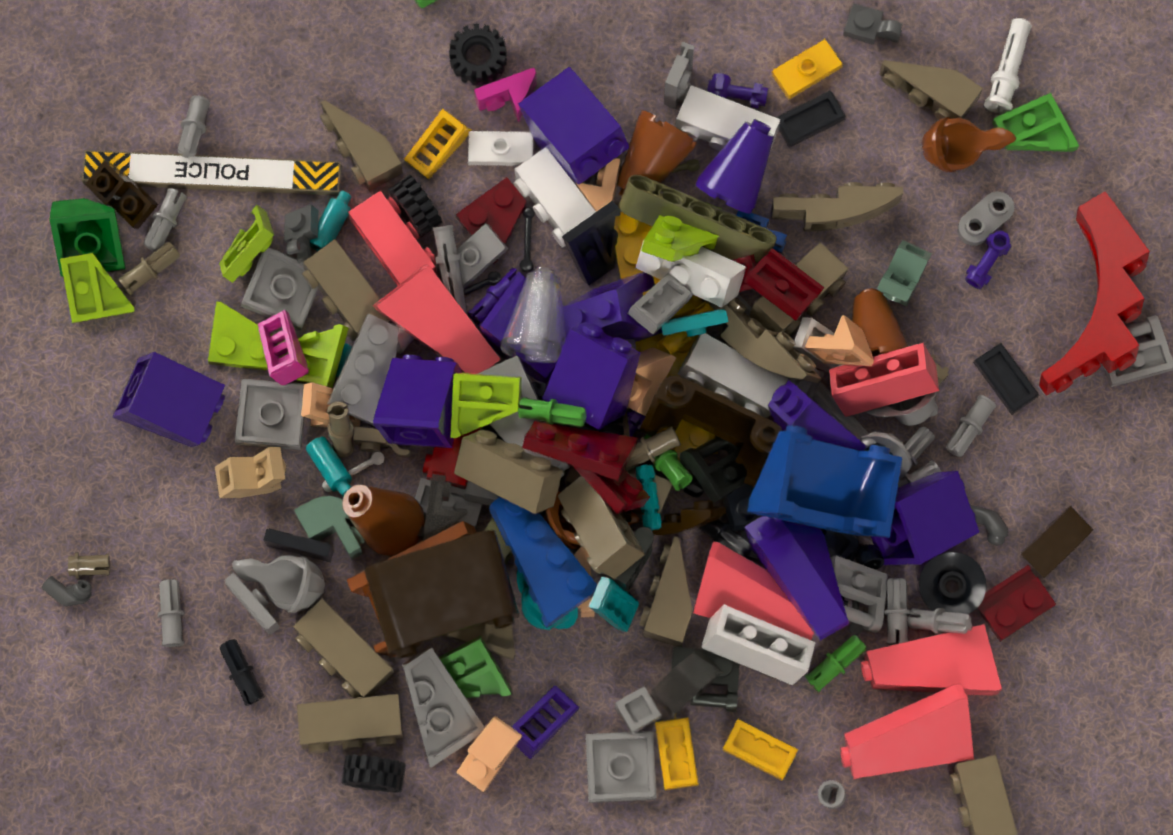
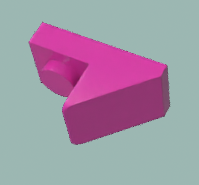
[474,68,537,122]

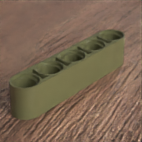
[619,175,776,265]

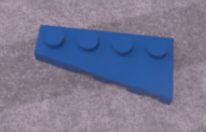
[489,497,598,628]

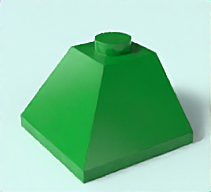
[49,198,126,277]

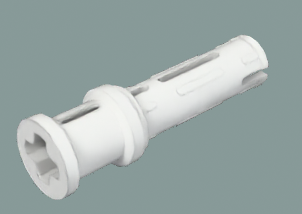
[984,18,1032,114]

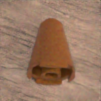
[616,110,697,197]
[852,288,909,357]
[342,485,425,557]

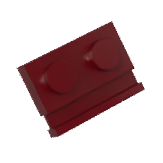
[744,248,824,321]
[573,466,650,514]
[977,564,1056,642]

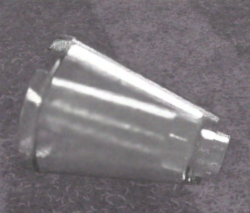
[500,267,566,363]

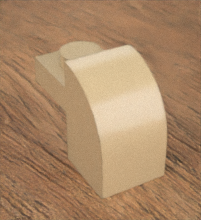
[215,447,286,498]

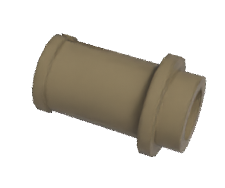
[68,552,110,579]

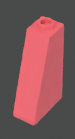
[373,265,500,374]
[693,541,815,640]
[860,624,1002,696]
[840,684,974,779]

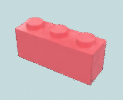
[348,191,437,286]
[829,343,939,417]

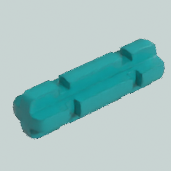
[636,465,662,530]

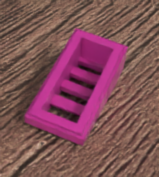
[257,310,309,385]

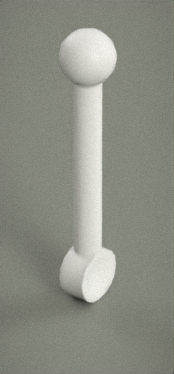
[322,452,385,492]

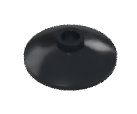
[919,552,986,615]

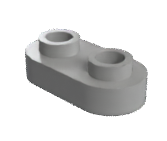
[957,191,1014,246]

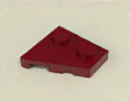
[456,177,527,265]

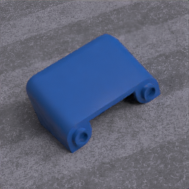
[747,426,902,537]

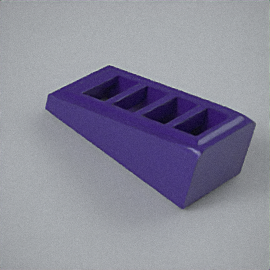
[511,685,580,759]

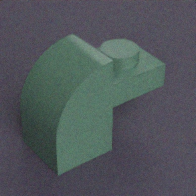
[877,240,932,306]
[294,496,365,560]

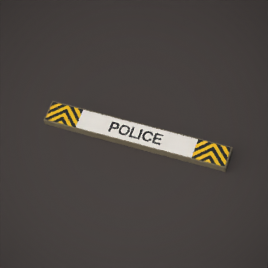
[82,150,342,196]

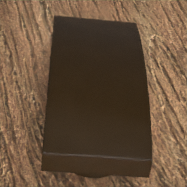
[85,160,158,229]
[652,500,726,535]
[1021,505,1093,578]

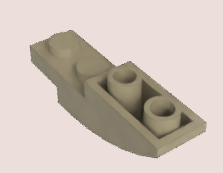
[772,182,903,232]
[709,297,822,383]

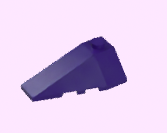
[745,516,849,641]

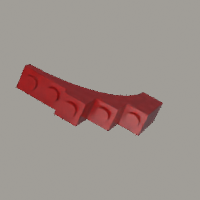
[1039,191,1150,396]

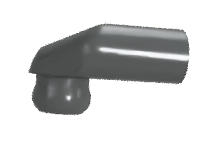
[970,504,1008,546]
[41,576,92,607]

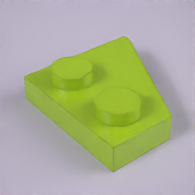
[219,205,274,283]
[641,215,719,262]
[60,253,135,324]
[208,301,277,371]
[278,324,349,388]
[450,373,522,438]

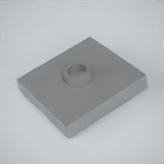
[240,247,318,331]
[235,379,305,450]
[585,731,657,803]

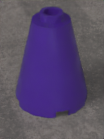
[695,119,774,214]

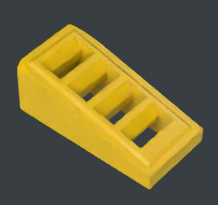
[404,108,472,179]

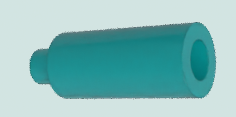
[310,191,352,251]
[306,436,352,497]

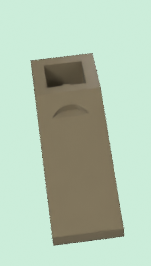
[879,60,983,120]
[320,100,403,191]
[639,536,692,647]

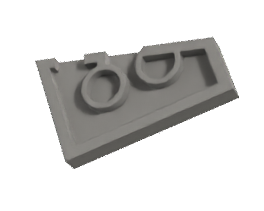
[327,314,399,426]
[402,645,485,768]

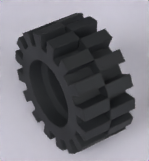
[449,23,507,86]
[388,175,443,237]
[341,754,406,793]

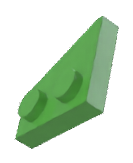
[992,93,1079,152]
[439,635,512,698]

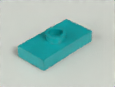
[661,308,728,337]
[588,576,639,632]

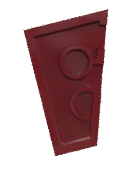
[522,421,638,481]

